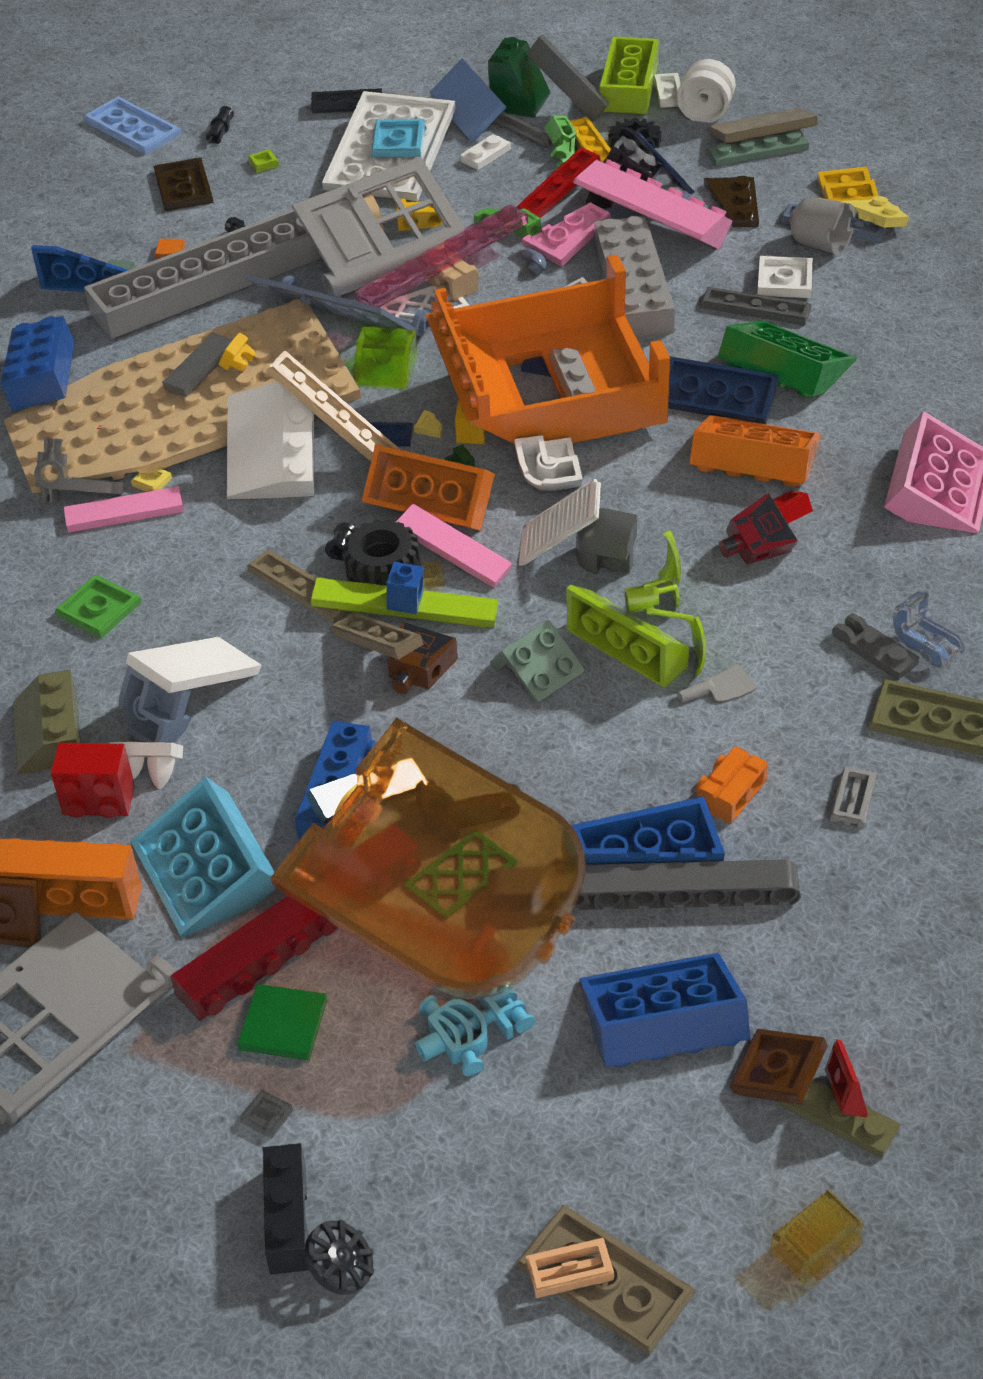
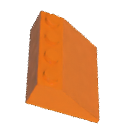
[689,415,821,487]

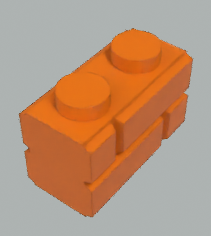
[695,746,768,824]

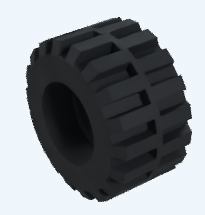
[342,519,421,586]

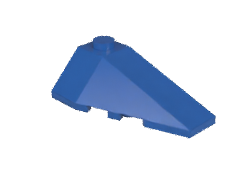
[31,245,128,292]

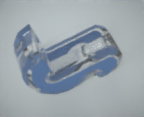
[893,591,965,669]

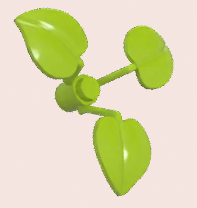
[624,530,707,675]

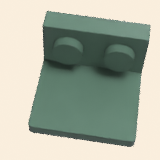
[490,620,585,702]

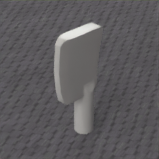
[677,664,756,704]

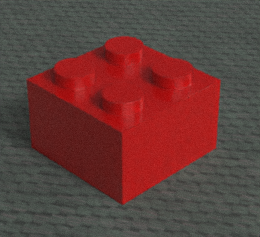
[51,743,135,818]

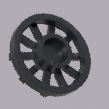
[305,1219,375,1295]

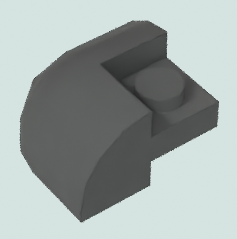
[576,508,637,575]

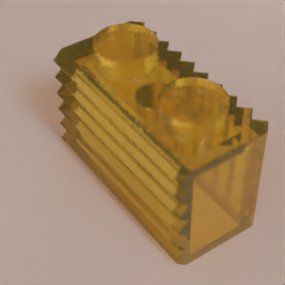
[770,1190,864,1285]

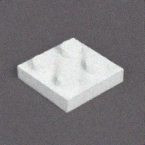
[757,256,813,298]

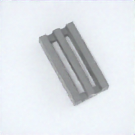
[830,766,877,829]

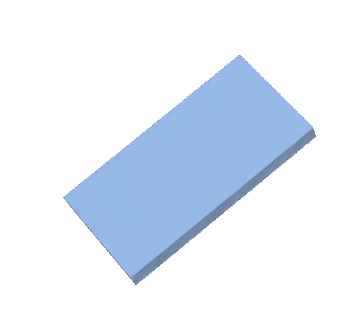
[83,96,181,155]

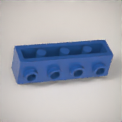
[295,721,376,845]

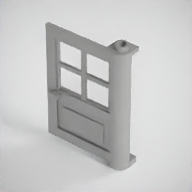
[292,156,471,297]
[0,911,177,1126]

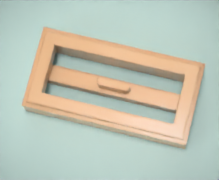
[526,1238,614,1298]

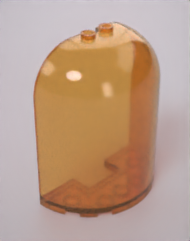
[270,717,585,998]

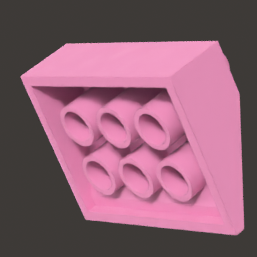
[884,411,983,533]

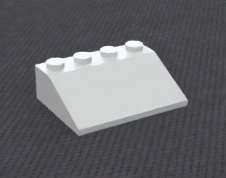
[227,382,314,499]

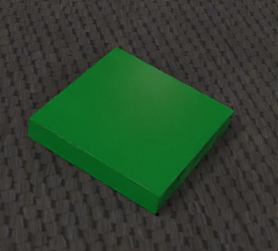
[237,984,327,1061]

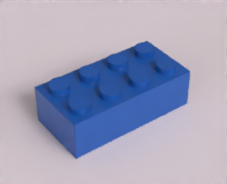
[0,316,75,411]

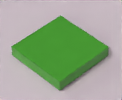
[55,574,142,639]

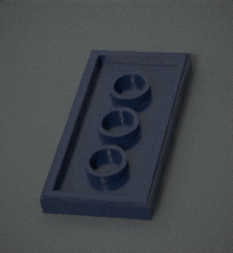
[668,356,779,424]

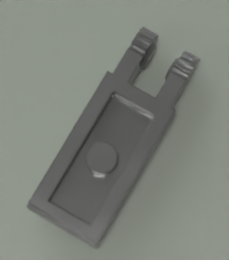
[832,613,920,680]

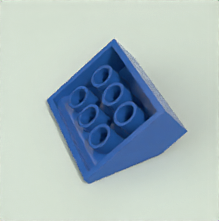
[579,952,751,1067]

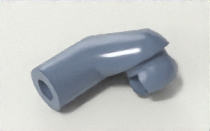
[522,247,547,275]

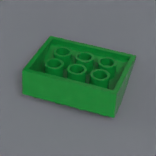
[717,320,857,398]

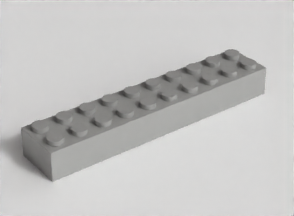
[84,209,322,339]

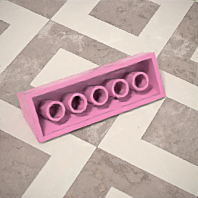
[573,159,732,249]

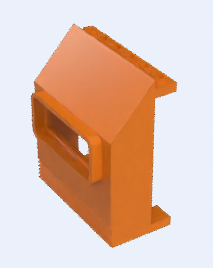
[425,254,670,444]

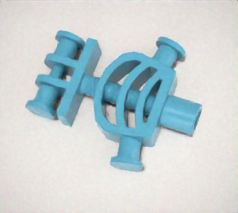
[415,976,535,1077]

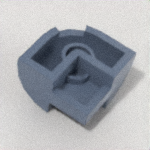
[118,665,191,743]

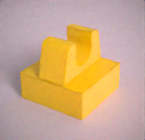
[218,332,256,371]

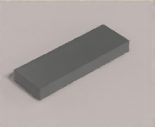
[162,333,233,397]

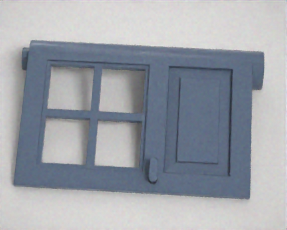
[246,274,430,337]

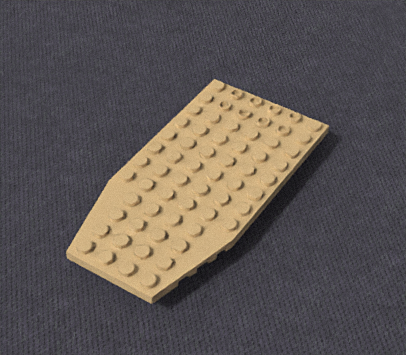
[3,299,361,494]

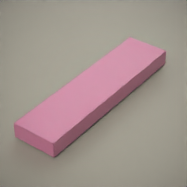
[64,486,184,533]
[396,504,512,588]

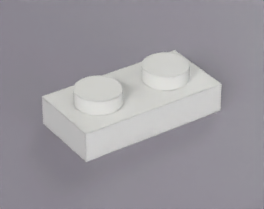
[655,73,681,108]
[460,134,511,170]

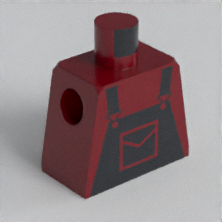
[719,493,798,565]

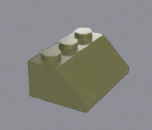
[13,670,81,774]

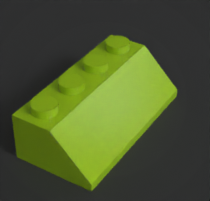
[566,585,689,688]

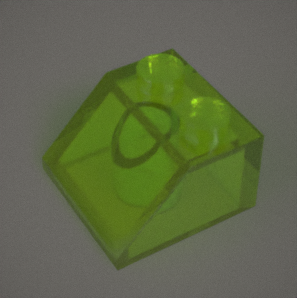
[353,326,418,389]

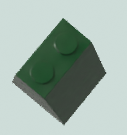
[488,37,550,118]

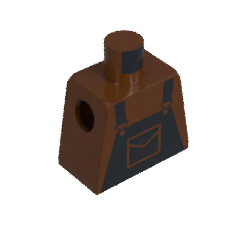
[387,622,458,694]

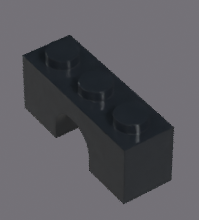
[263,1143,309,1275]

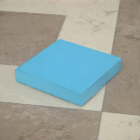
[372,119,425,158]

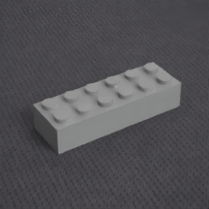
[594,216,675,337]

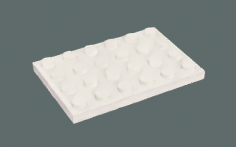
[322,91,456,201]

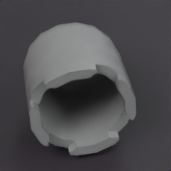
[789,197,856,256]

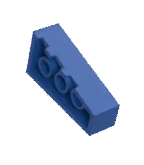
[570,796,725,865]

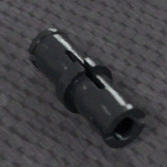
[206,106,234,144]

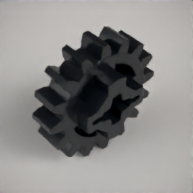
[608,117,661,152]

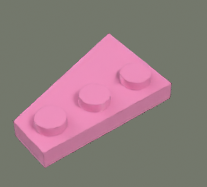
[522,203,611,267]

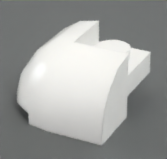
[514,435,583,491]

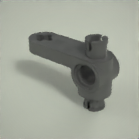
[34,438,124,503]

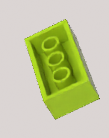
[600,36,659,114]

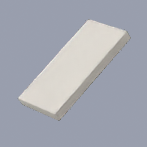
[126,637,261,693]

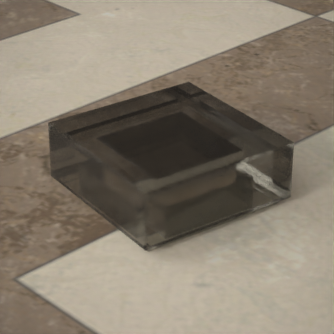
[240,1089,293,1139]

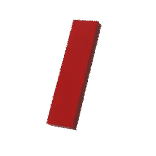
[516,147,601,218]

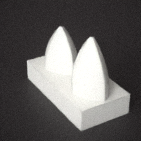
[109,742,183,789]

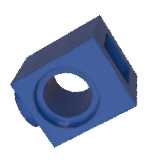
[387,562,424,614]

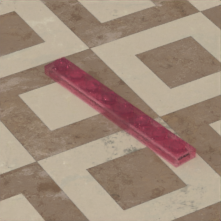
[354,205,528,308]

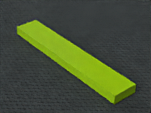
[311,577,498,628]

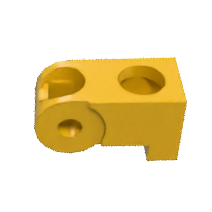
[396,199,442,231]

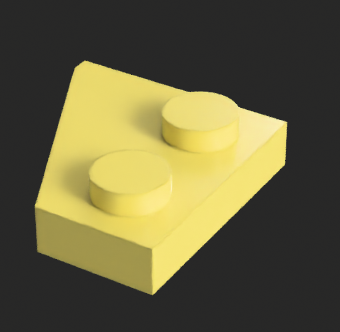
[841,196,909,228]

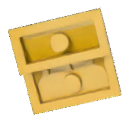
[817,167,879,202]

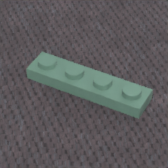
[708,130,809,167]

